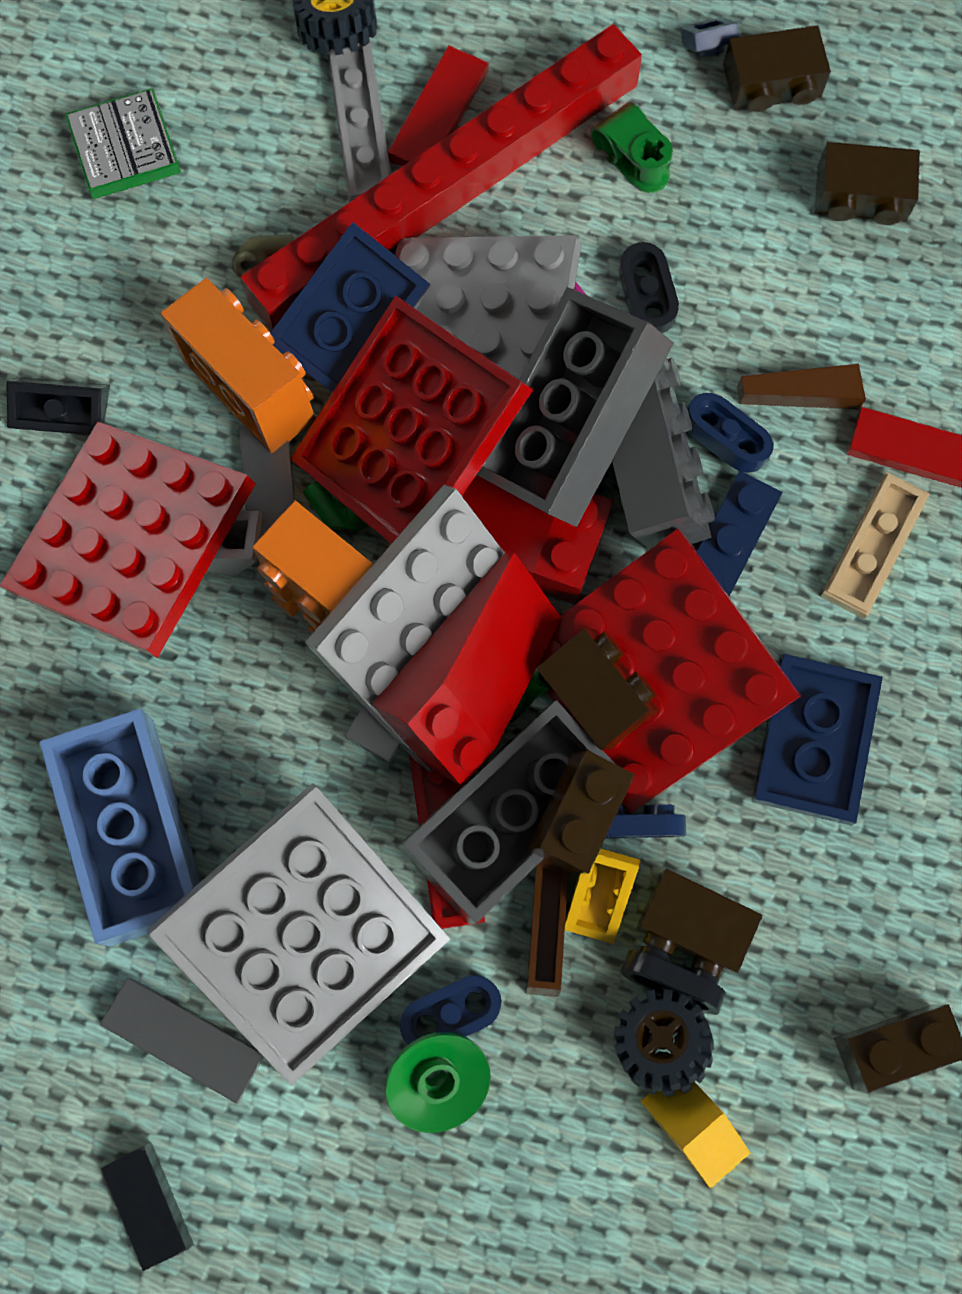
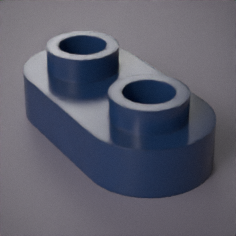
[687,393,774,473]
[605,804,686,839]
[400,975,502,1045]

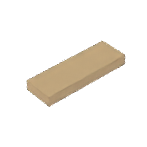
[820,472,930,619]

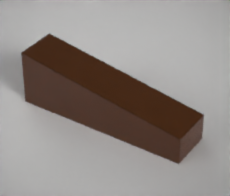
[737,363,866,410]
[526,859,568,997]

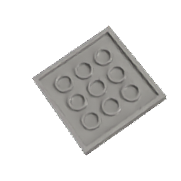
[395,235,581,379]
[305,485,504,773]
[147,783,450,1086]

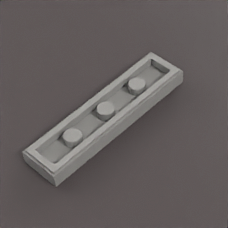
[327,37,391,202]

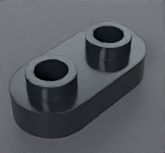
[619,242,679,334]
[620,945,726,1015]

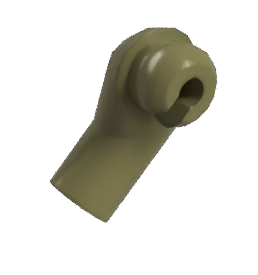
[232,234,294,277]

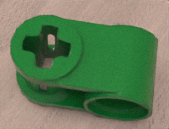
[590,102,673,193]

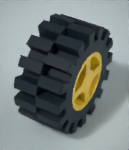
[292,0,378,55]

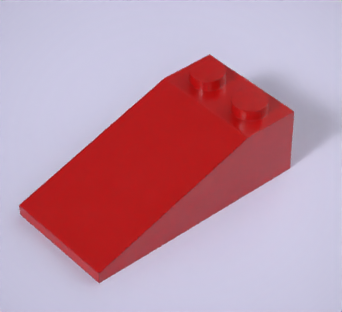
[462,475,614,605]
[372,550,562,787]

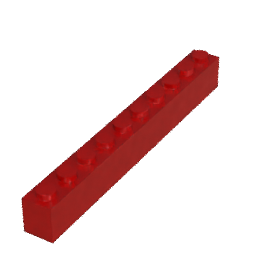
[240,23,642,331]

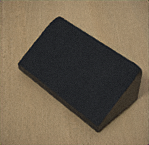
[6,377,110,435]
[101,1143,194,1271]

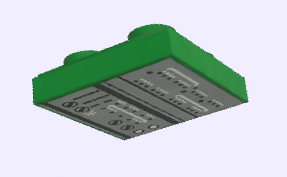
[65,88,181,200]

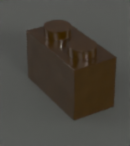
[723,25,831,112]
[815,142,920,226]
[537,628,659,750]
[527,750,635,874]
[635,868,763,979]
[834,1004,962,1093]

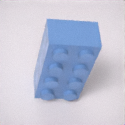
[40,708,201,947]

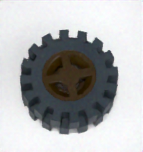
[614,989,714,1097]

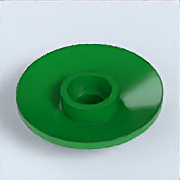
[385,1032,491,1133]

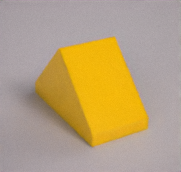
[565,849,640,944]
[640,1082,750,1189]

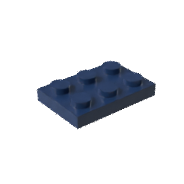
[270,222,431,393]
[752,654,883,826]

